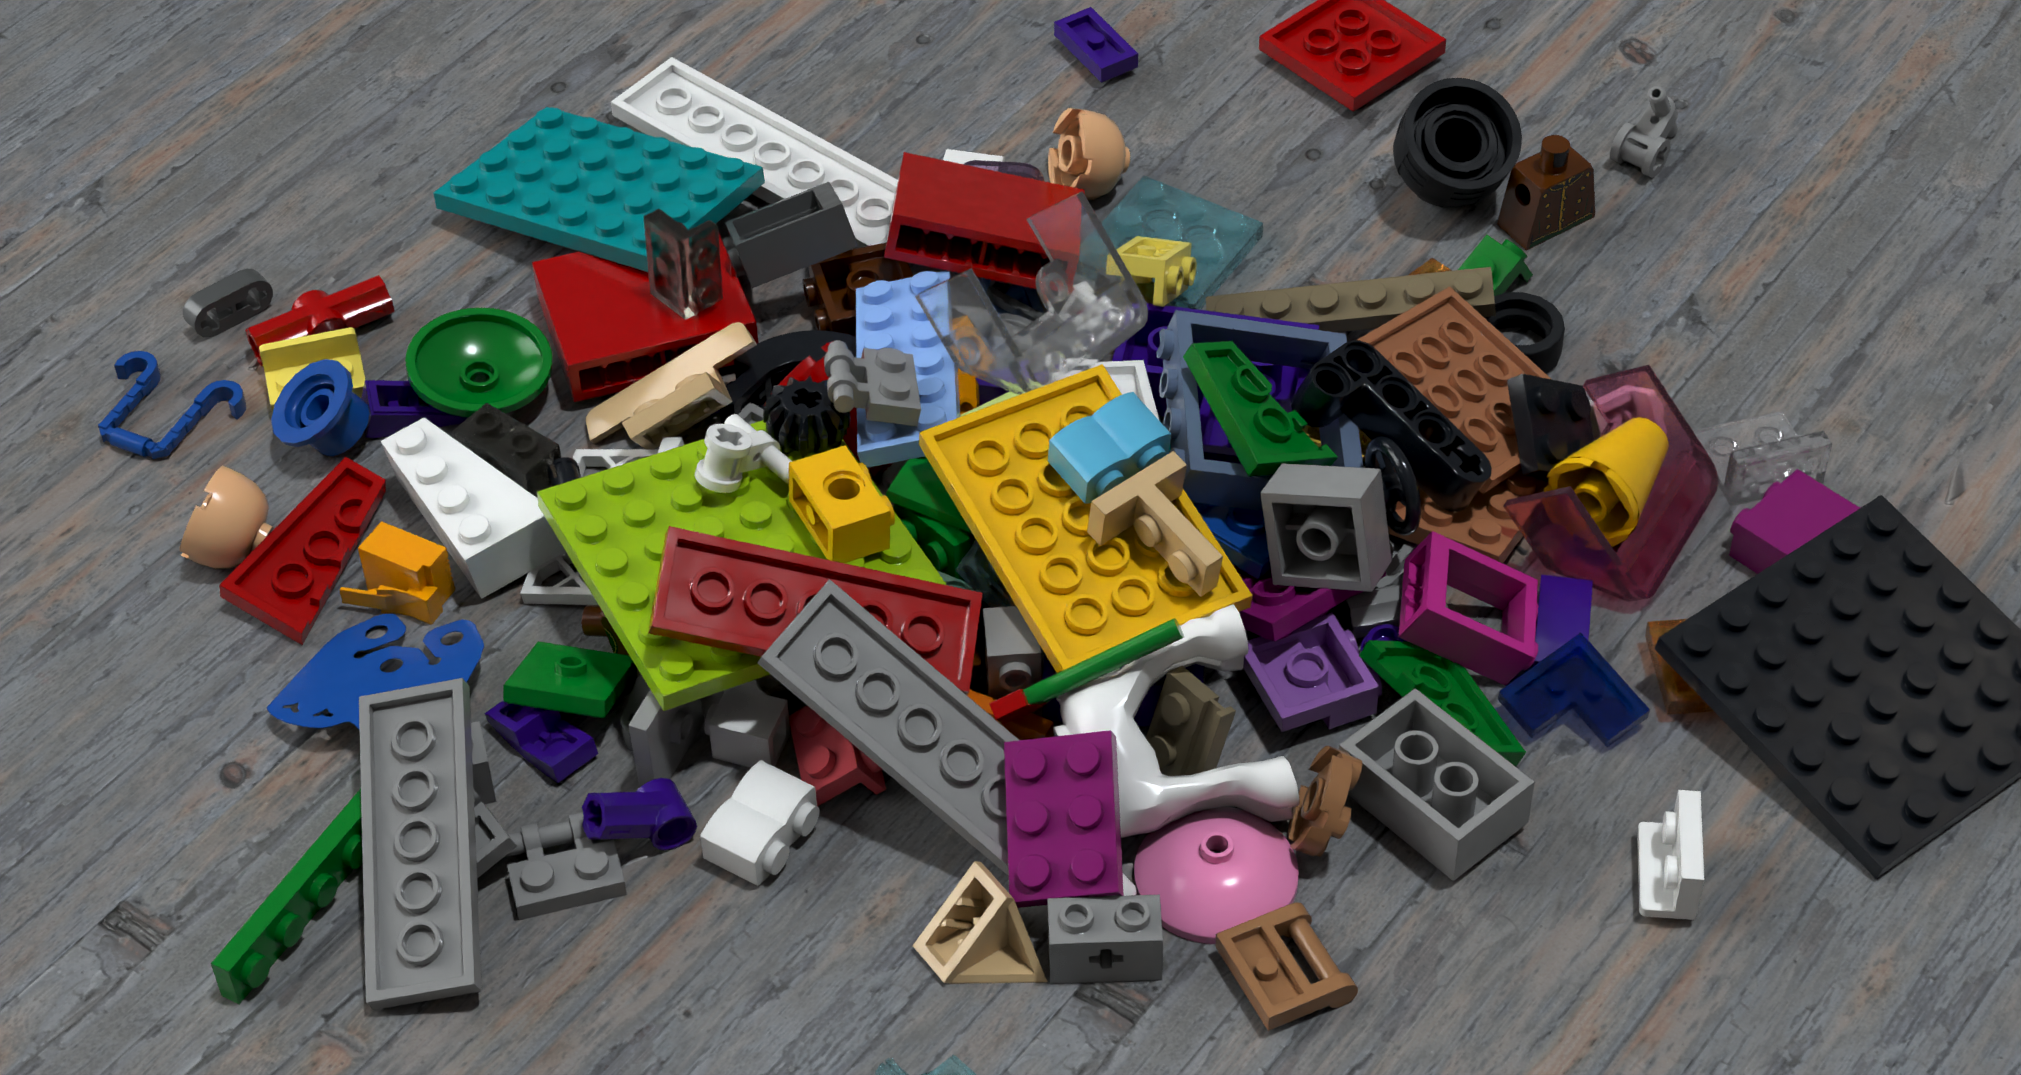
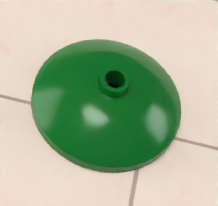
[405,308,552,418]

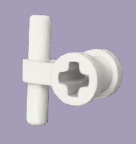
[695,414,792,493]

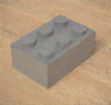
[1339,689,1535,881]

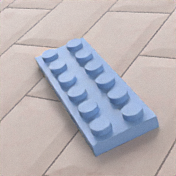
[856,270,960,468]

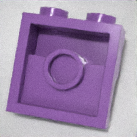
[1243,612,1382,732]

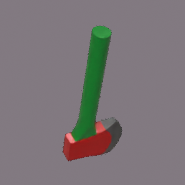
[989,618,1184,724]

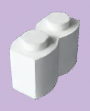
[700,760,820,886]

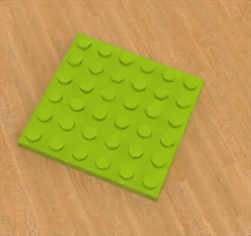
[537,420,947,711]

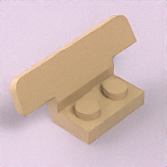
[586,322,757,449]

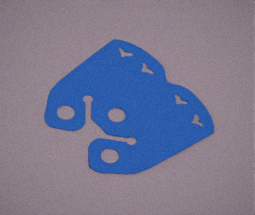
[267,614,484,730]

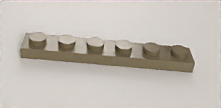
[1206,267,1496,332]

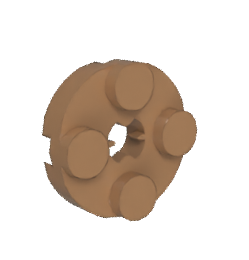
[1288,746,1362,857]

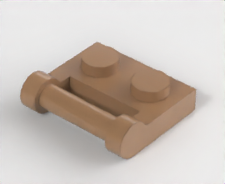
[1215,902,1358,1031]

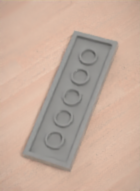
[757,579,1019,876]
[359,678,482,1010]

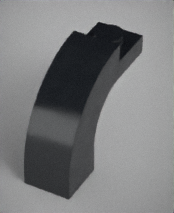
[720,330,856,424]

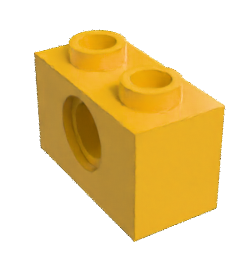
[789,445,895,563]

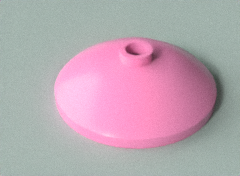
[1134,806,1299,944]

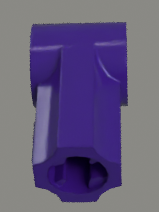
[582,778,697,851]

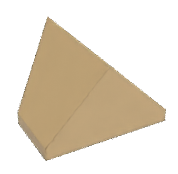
[913,861,1047,984]

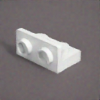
[1637,790,1704,920]

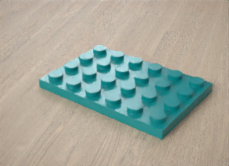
[433,107,765,274]

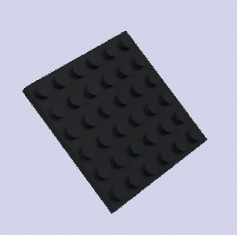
[1654,495,2021,879]

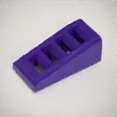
[361,380,467,438]

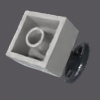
[1261,436,1421,592]

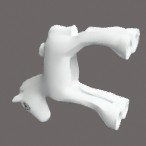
[1053,604,1300,896]

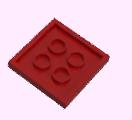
[1259,0,1446,112]

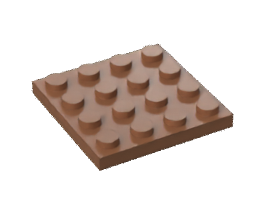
[1357,286,1551,494]

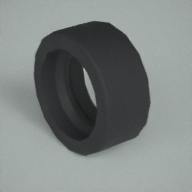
[1484,292,1565,374]

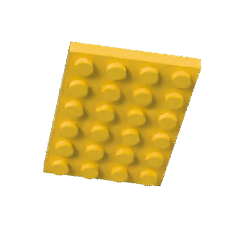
[919,364,1253,673]

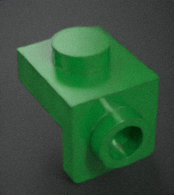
[1458,235,1533,296]

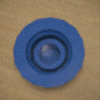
[271,359,370,456]

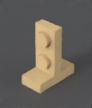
[1087,451,1223,597]

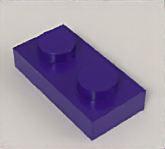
[1054,7,1138,83]

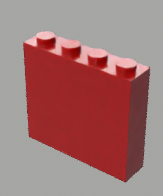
[884,152,1085,295]
[532,224,759,402]

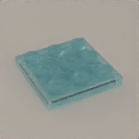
[1078,176,1263,310]

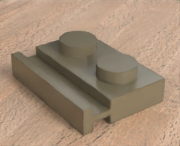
[1146,666,1236,776]

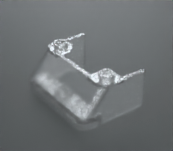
[915,191,1148,395]

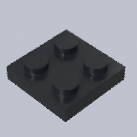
[1507,374,1594,480]

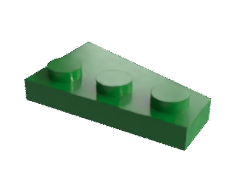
[1183,341,1338,477]
[1359,640,1526,767]

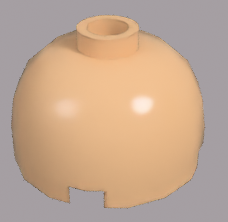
[1048,108,1130,201]
[180,465,274,569]

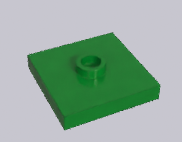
[503,641,637,718]

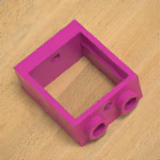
[1398,531,1539,686]

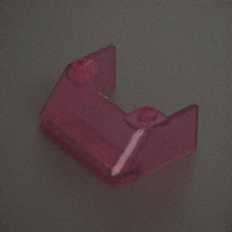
[1503,365,1718,602]

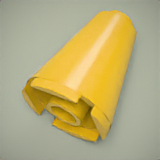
[1544,417,1669,547]

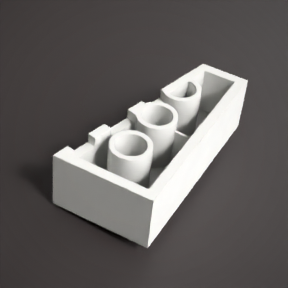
[381,418,566,599]

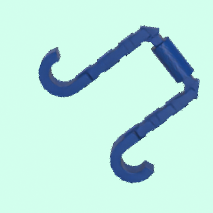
[98,351,246,459]

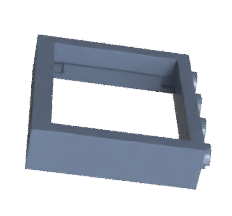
[1156,310,1364,511]

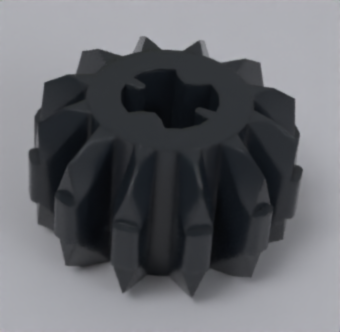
[763,375,850,458]

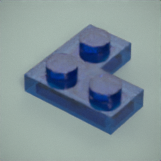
[1498,632,1650,747]

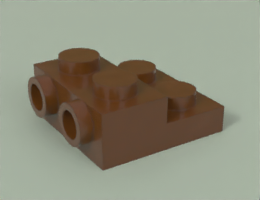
[802,242,913,337]

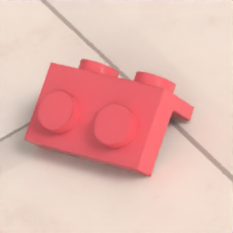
[789,706,886,807]

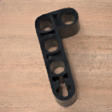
[1291,340,1492,512]

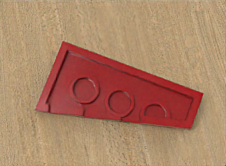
[219,457,386,645]

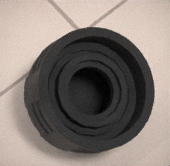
[1393,78,1522,207]

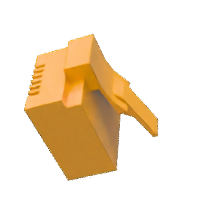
[339,521,455,625]

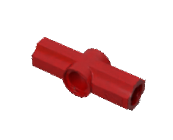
[245,275,395,367]

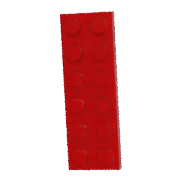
[648,526,982,695]

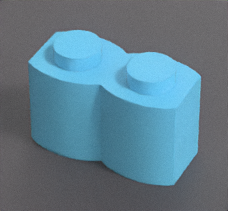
[1048,392,1171,504]

